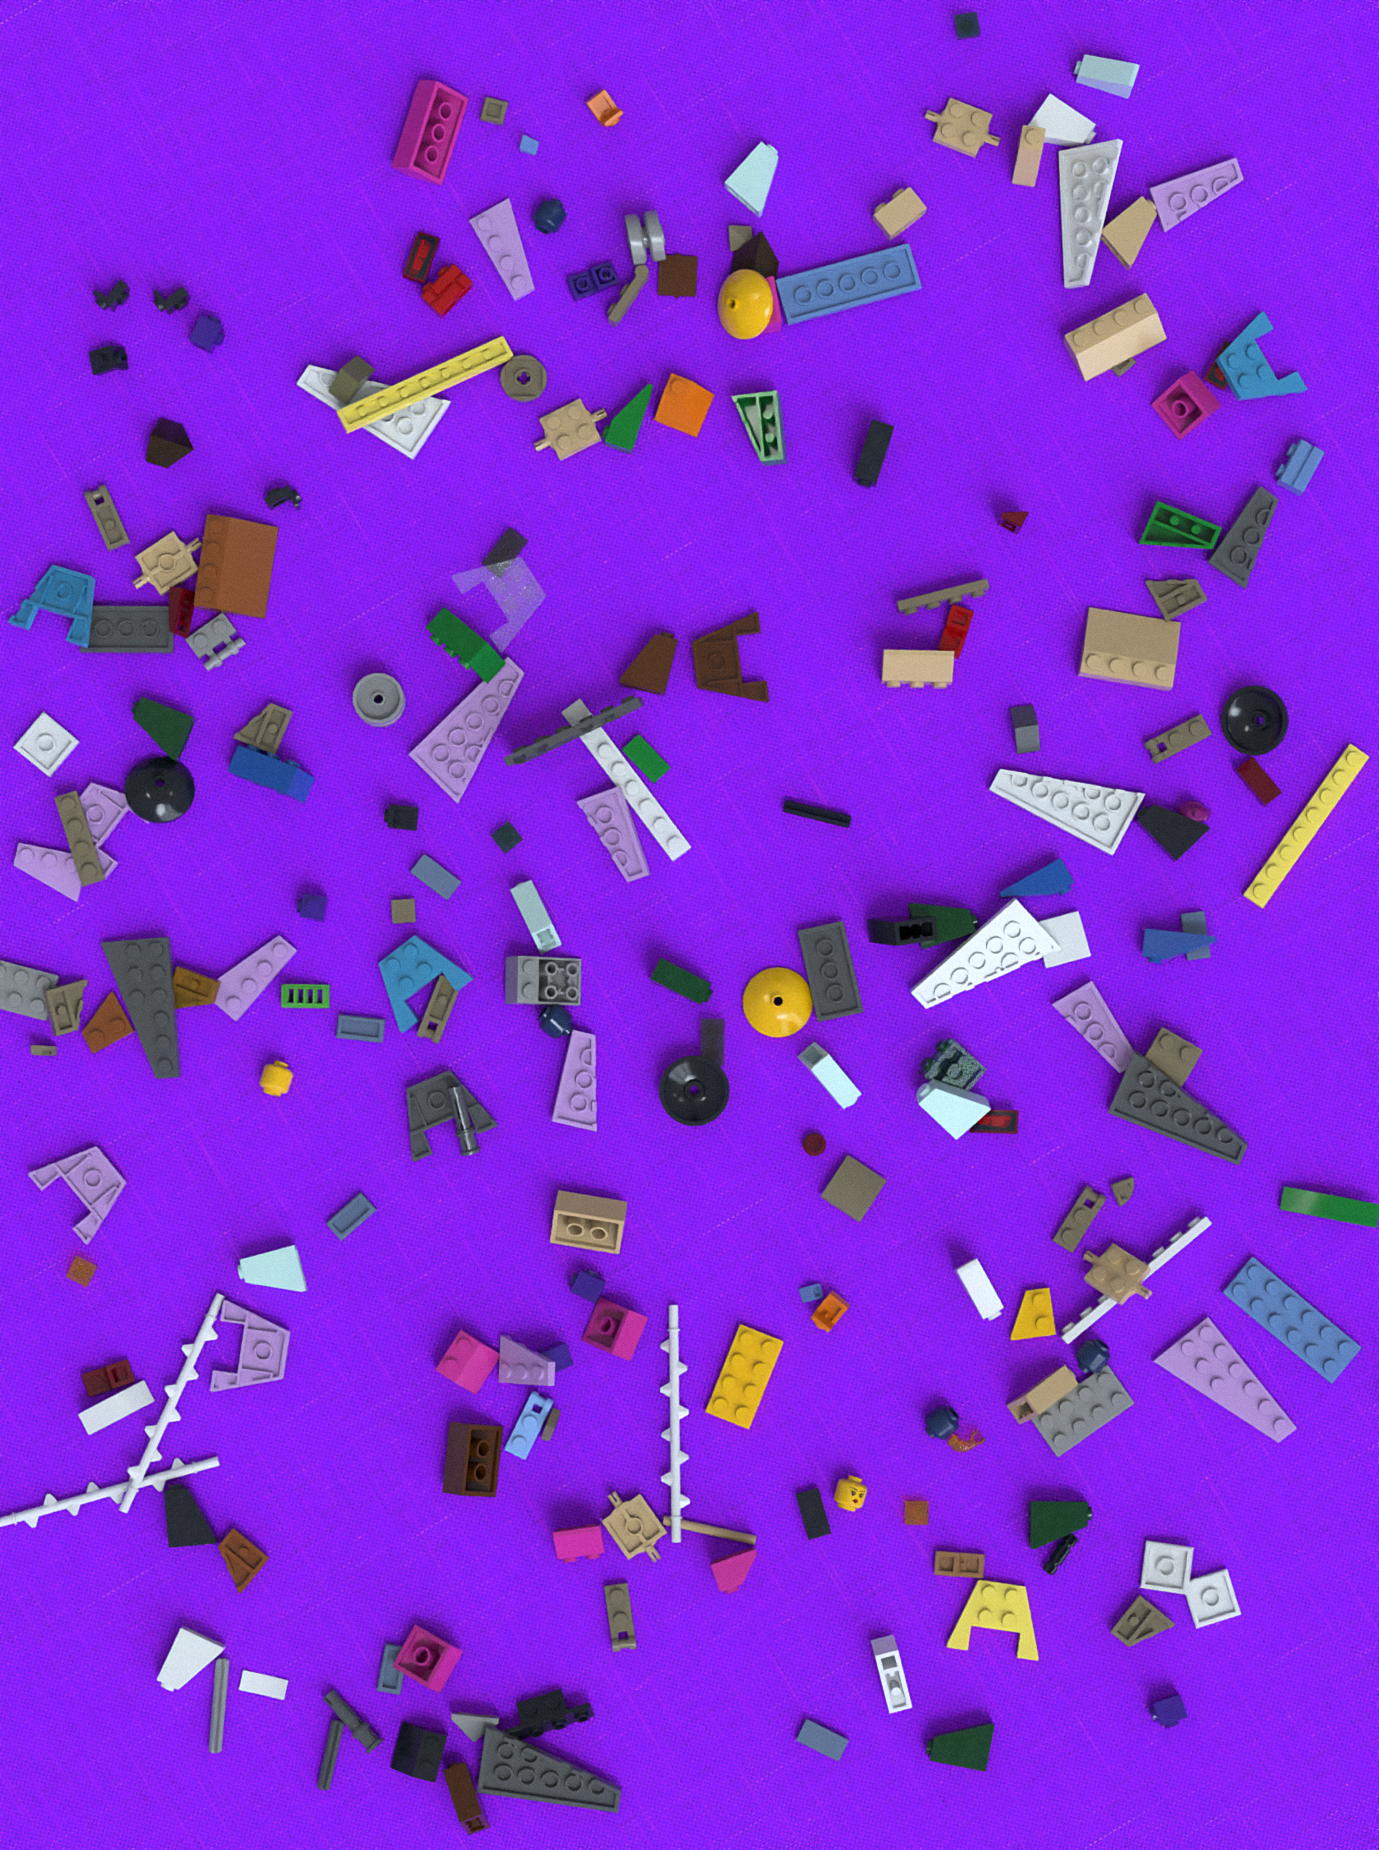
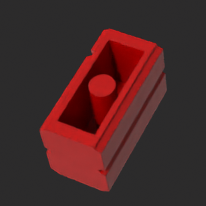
[421,264,474,319]

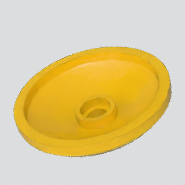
[718,269,773,339]
[743,967,813,1038]

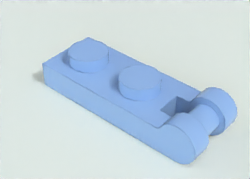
[504,1390,554,1460]

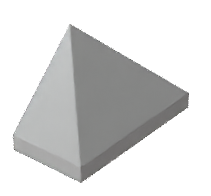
[451,1712,500,1742]

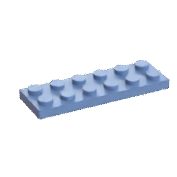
[775,243,922,326]
[1222,1257,1362,1384]

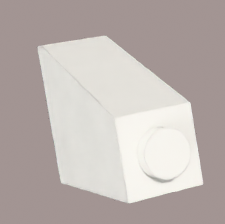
[1028,94,1096,148]
[954,1258,1004,1321]
[157,1626,226,1691]

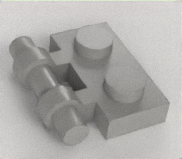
[185,613,246,671]

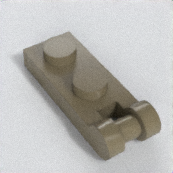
[607,265,649,328]
[84,484,131,552]
[1144,714,1212,765]
[417,975,460,1044]
[1052,1185,1107,1253]
[604,1582,637,1652]

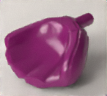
[1176,800,1211,822]

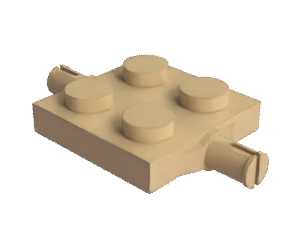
[924,98,1001,158]
[533,399,608,461]
[132,531,202,596]
[1083,1243,1152,1306]
[602,1491,667,1563]

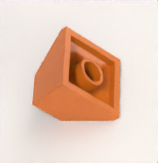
[654,373,714,438]

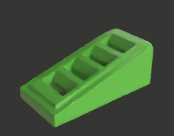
[281,984,330,1008]

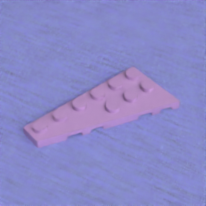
[409,657,525,804]

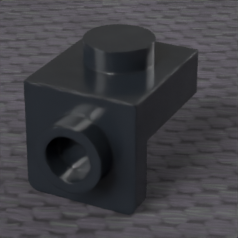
[93,280,131,312]
[153,287,191,315]
[89,345,128,376]
[264,485,302,511]
[384,804,419,831]

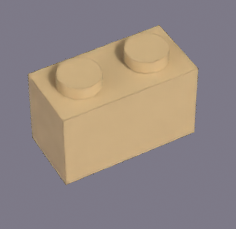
[873,187,927,241]

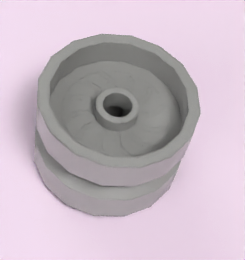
[624,209,666,266]
[353,673,406,727]

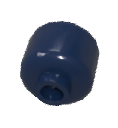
[532,199,566,235]
[537,1004,573,1039]
[1075,1338,1111,1374]
[925,1405,960,1440]

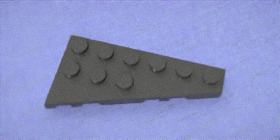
[504,695,645,766]
[101,937,181,1079]
[1108,1050,1248,1166]
[477,1724,622,1813]

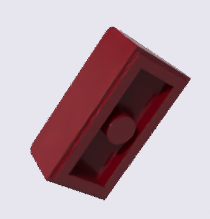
[997,511,1029,534]
[1234,757,1282,807]

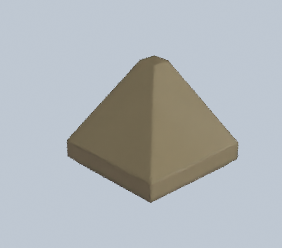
[728,225,752,252]

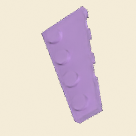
[1148,158,1244,233]
[469,198,535,301]
[577,786,651,882]
[215,935,297,1022]
[1052,981,1134,1073]
[551,1030,597,1132]

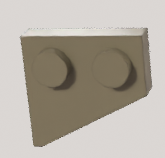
[1145,579,1207,622]
[233,703,293,755]
[43,979,88,1036]
[1109,1595,1175,1647]

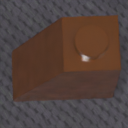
[619,632,678,696]
[443,1762,491,1836]

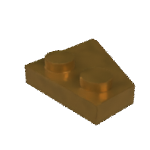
[173,966,221,1009]

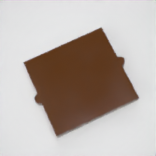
[658,253,698,299]

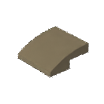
[820,1155,887,1222]

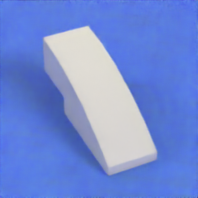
[78,1380,155,1435]

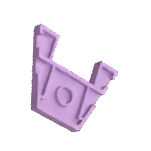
[80,783,150,879]
[28,1146,127,1245]
[210,1300,291,1392]

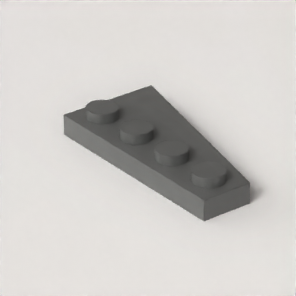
[1206,486,1279,589]

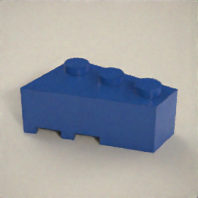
[227,745,315,803]

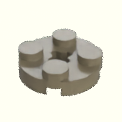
[500,355,547,402]

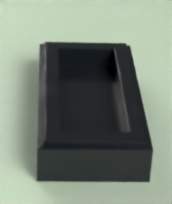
[796,1488,831,1540]

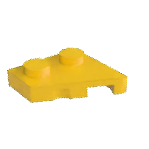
[1010,1288,1056,1341]

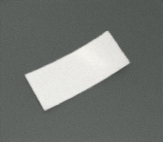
[239,1670,288,1700]

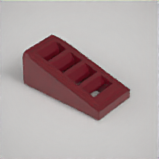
[169,587,195,638]

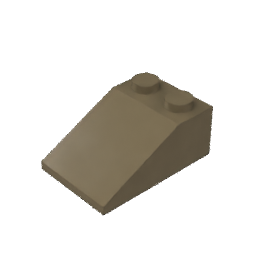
[1144,1027,1203,1087]

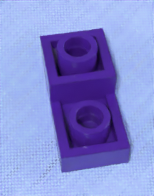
[566,262,620,302]

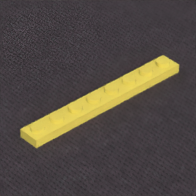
[336,336,513,434]
[1243,744,1369,909]

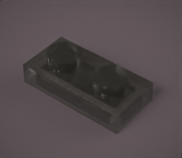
[481,527,528,578]
[701,1018,725,1066]

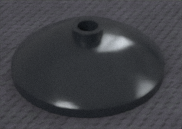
[1221,685,1289,756]
[125,757,195,823]
[659,1056,729,1126]

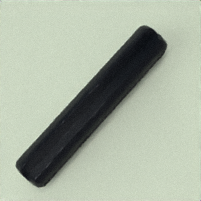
[783,800,852,828]

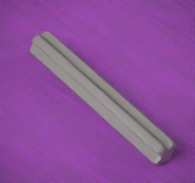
[208,1658,229,1753]

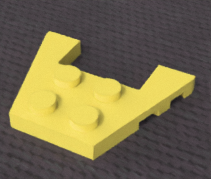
[946,1579,1039,1661]

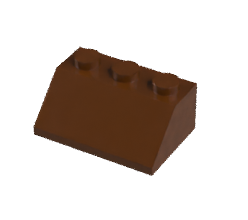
[442,1422,503,1497]

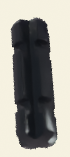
[1043,1533,1078,1576]

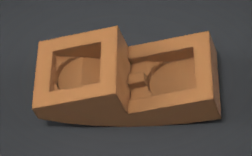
[934,1551,986,1578]

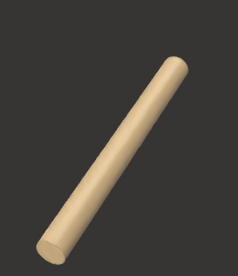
[662,1515,756,1545]

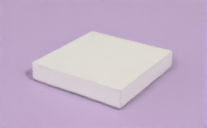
[13,712,80,777]
[1038,911,1091,969]
[1140,1540,1194,1595]
[1185,1569,1241,1628]

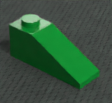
[602,384,653,454]

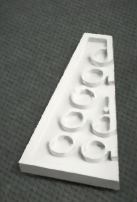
[296,365,451,460]
[989,769,1145,856]

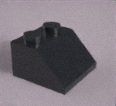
[391,1721,448,1783]

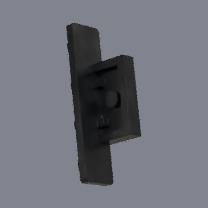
[503,1689,595,1740]

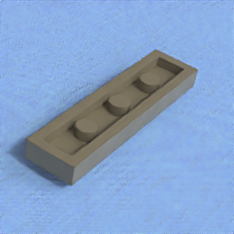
[896,579,989,616]
[54,790,106,887]

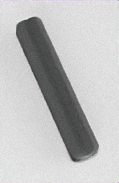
[317,1719,344,1790]

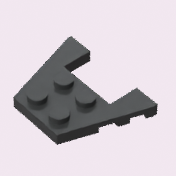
[406,1070,498,1162]

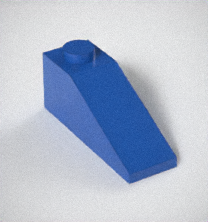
[998,858,1074,898]
[1142,928,1218,964]

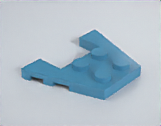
[1215,311,1307,401]
[8,565,95,648]
[378,935,475,1033]

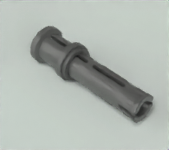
[447,1083,481,1156]
[322,1689,384,1754]

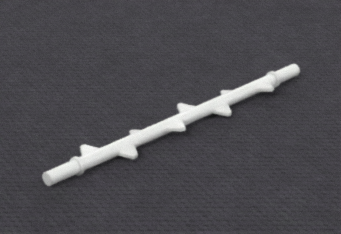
[118,1293,225,1514]
[660,1305,690,1543]
[0,1456,220,1528]

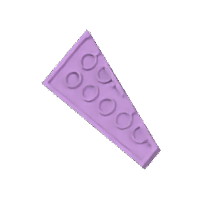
[1153,1317,1297,1443]

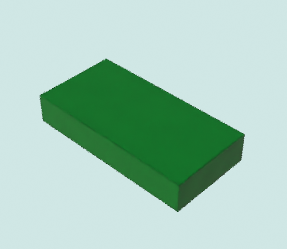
[622,734,671,784]

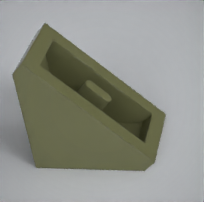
[328,355,375,406]

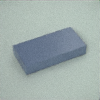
[410,854,462,901]
[1180,911,1211,961]
[336,1014,386,1043]
[326,1192,377,1241]
[377,1643,404,1695]
[796,1718,849,1762]

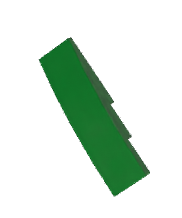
[1280,1186,1379,1228]

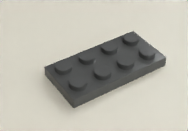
[80,606,174,654]
[797,921,864,1022]

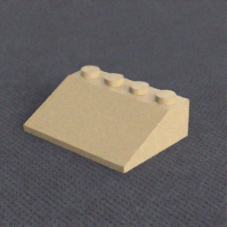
[1078,607,1181,691]

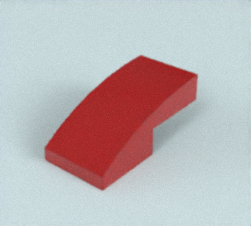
[937,604,974,659]

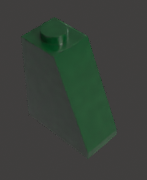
[132,697,196,762]
[907,903,979,950]
[650,958,713,1006]
[1029,1500,1092,1549]
[925,1721,995,1772]

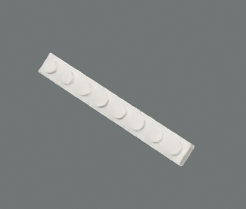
[561,699,691,862]
[1060,1216,1212,1344]

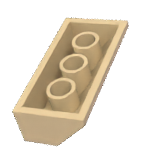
[1063,293,1167,382]

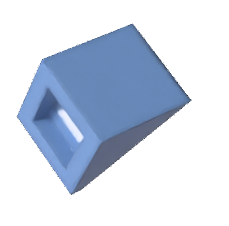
[520,135,539,156]
[799,1283,823,1303]

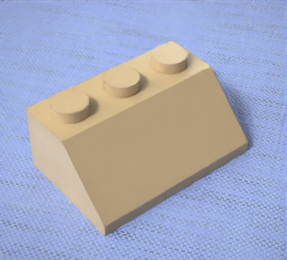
[881,649,954,689]
[550,1190,628,1254]

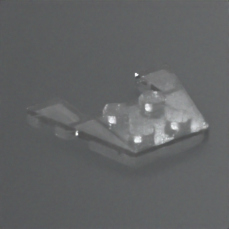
[450,557,546,653]

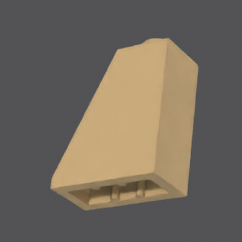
[1012,125,1046,187]
[1100,196,1157,271]
[1006,1365,1079,1425]

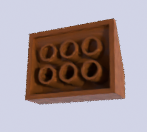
[193,514,279,619]

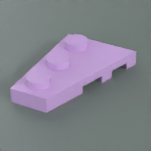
[14,843,82,903]
[499,1335,555,1386]

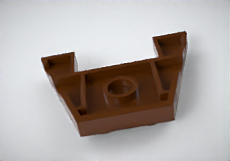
[692,612,769,703]

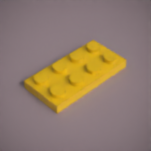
[705,1324,784,1429]

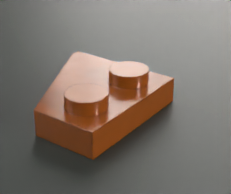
[82,992,135,1054]
[218,1528,270,1594]

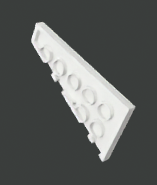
[1059,139,1123,289]
[910,897,1062,1009]

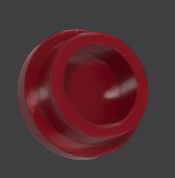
[803,1133,826,1156]

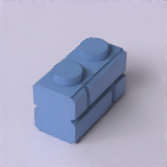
[1275,440,1325,496]

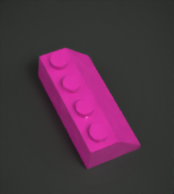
[391,80,469,185]

